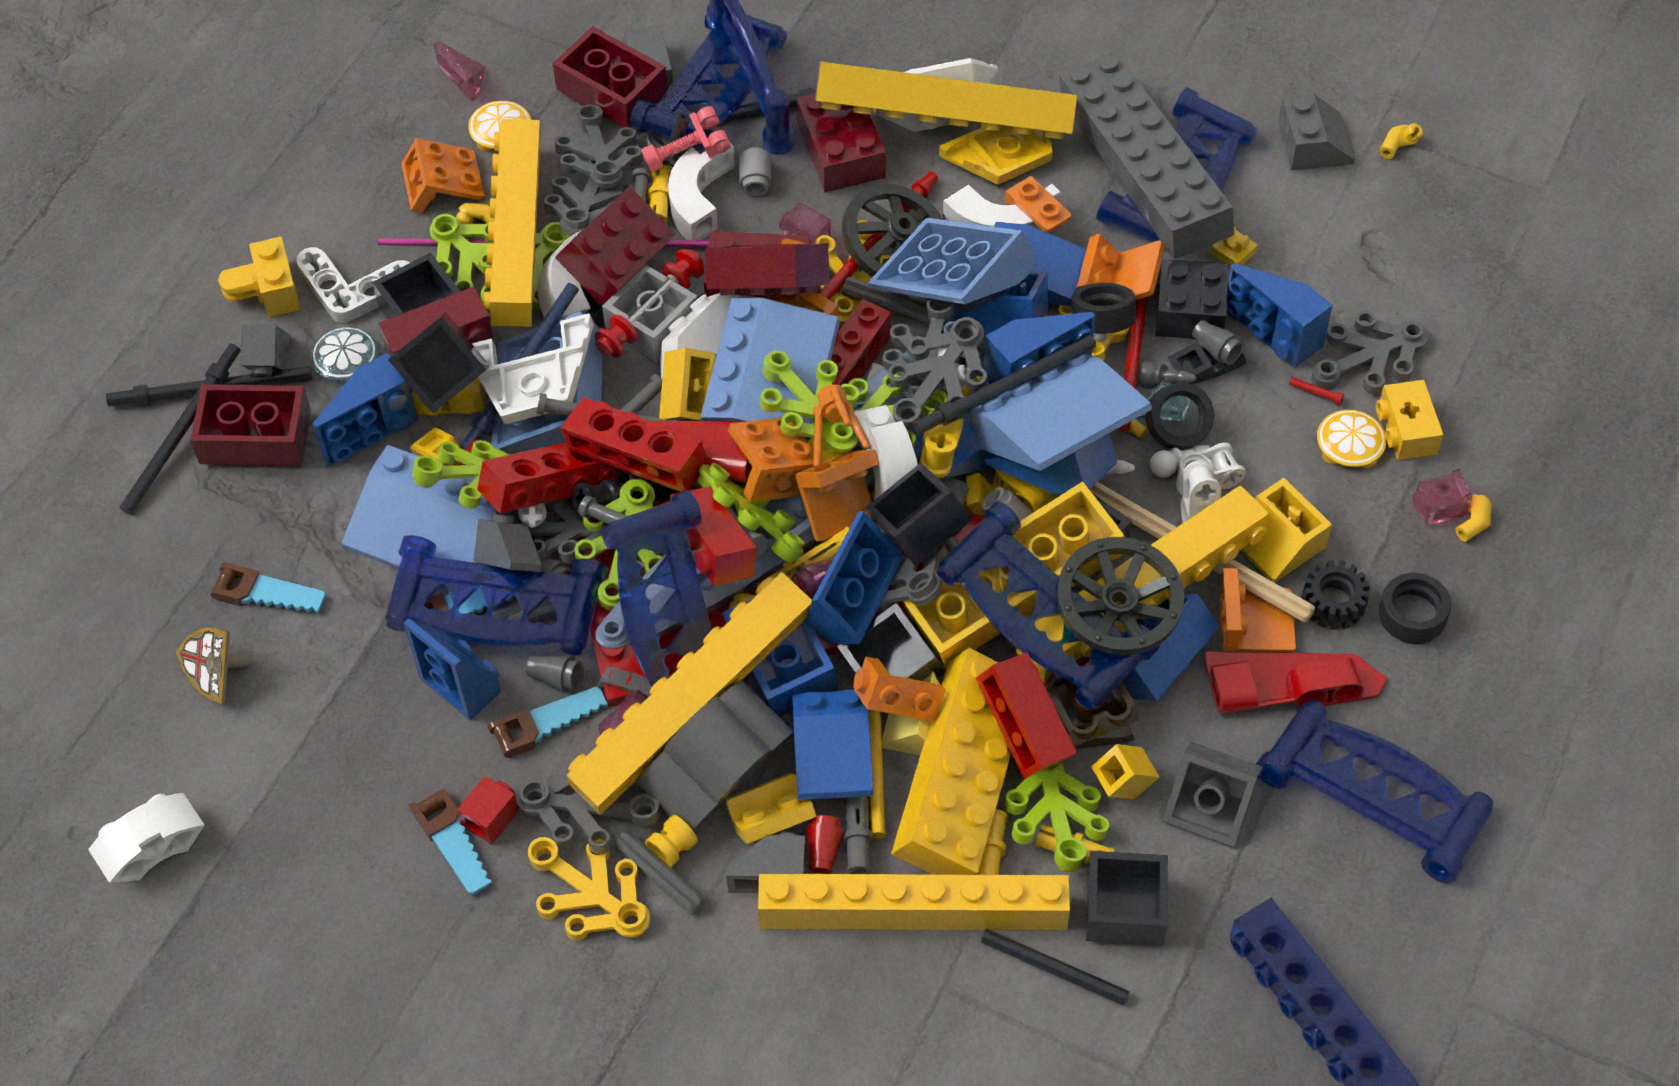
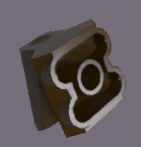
[1044,660,1139,749]

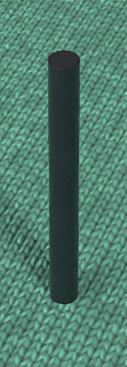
[981,929,1130,1006]

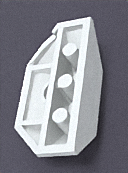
[875,58,998,132]
[660,293,760,379]

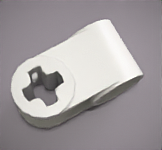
[1176,442,1246,495]
[1180,460,1222,523]

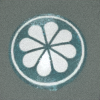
[311,326,378,382]

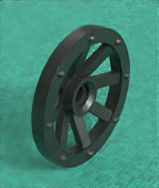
[842,184,943,277]
[1056,537,1184,655]

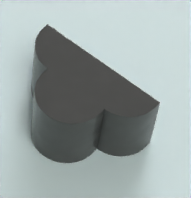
[636,680,794,832]

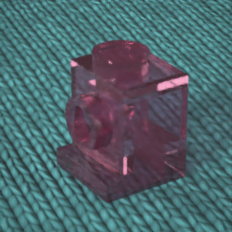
[779,202,831,244]
[1412,469,1473,525]

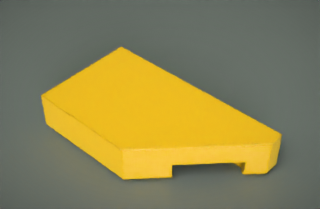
[410,427,458,466]

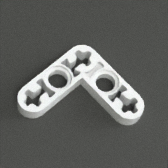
[297,247,410,323]

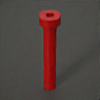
[1289,377,1345,406]

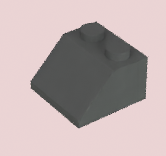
[1278,94,1355,170]
[1162,742,1263,847]

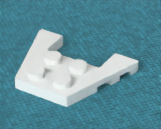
[472,313,594,424]

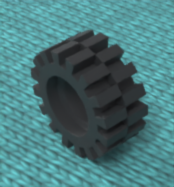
[1301,560,1370,630]

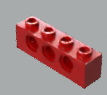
[827,299,892,386]
[560,397,708,492]
[477,442,621,514]

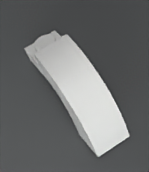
[668,143,735,240]
[943,184,1060,230]
[538,231,590,319]
[854,405,917,500]

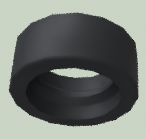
[1071,283,1136,334]
[1145,382,1215,449]
[1379,572,1451,644]

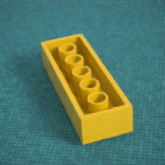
[902,481,1124,668]
[891,648,1011,875]

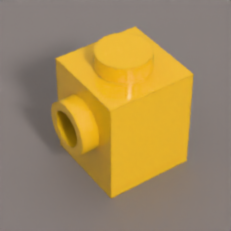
[1091,744,1160,800]

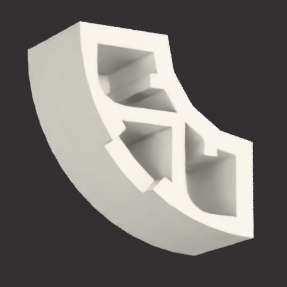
[88,793,205,883]

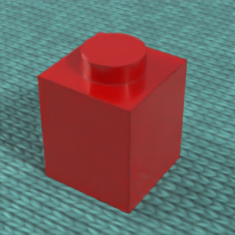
[457,776,519,845]

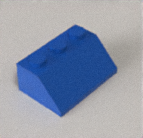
[807,511,904,644]
[1093,594,1220,700]

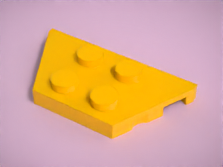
[939,125,1053,185]

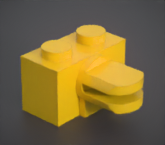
[218,236,301,318]

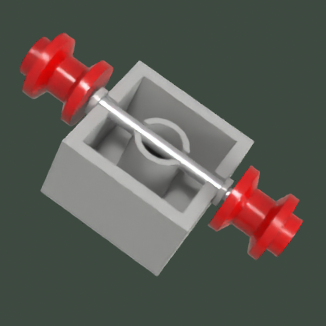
[594,249,704,363]

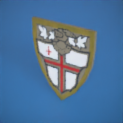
[176,627,250,704]

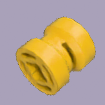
[645,815,698,868]

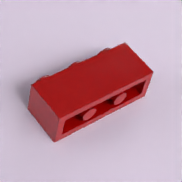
[666,486,757,586]
[975,652,1077,779]

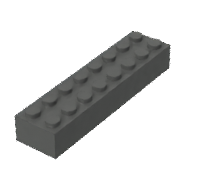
[1059,52,1234,259]

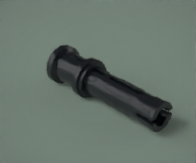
[572,480,674,512]

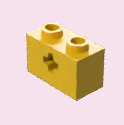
[1376,380,1443,461]

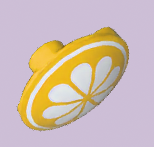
[468,101,531,152]
[1317,410,1386,468]

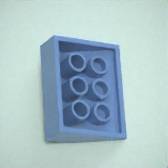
[867,218,1038,304]
[701,298,840,440]
[491,311,603,454]
[969,353,1152,471]
[341,445,515,592]

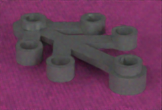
[555,105,643,189]
[543,157,634,236]
[882,298,973,398]
[1311,311,1429,394]
[888,317,988,430]
[510,498,617,564]
[876,544,949,613]
[516,771,660,854]

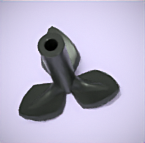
[646,113,700,168]

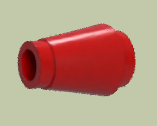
[807,815,844,874]

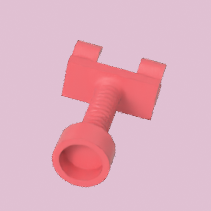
[641,106,731,173]

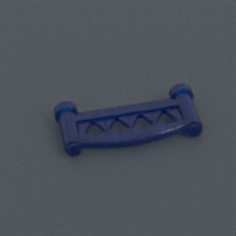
[630,0,787,150]
[706,0,794,155]
[1096,87,1258,251]
[601,490,746,687]
[936,501,1160,709]
[385,535,609,656]
[1255,700,1493,884]

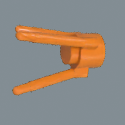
[813,385,870,468]

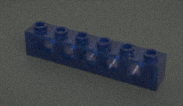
[1230,897,1419,1086]

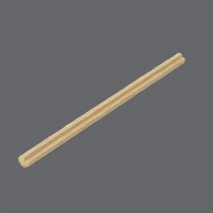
[1089,482,1315,622]

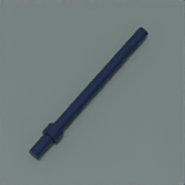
[459,282,579,450]

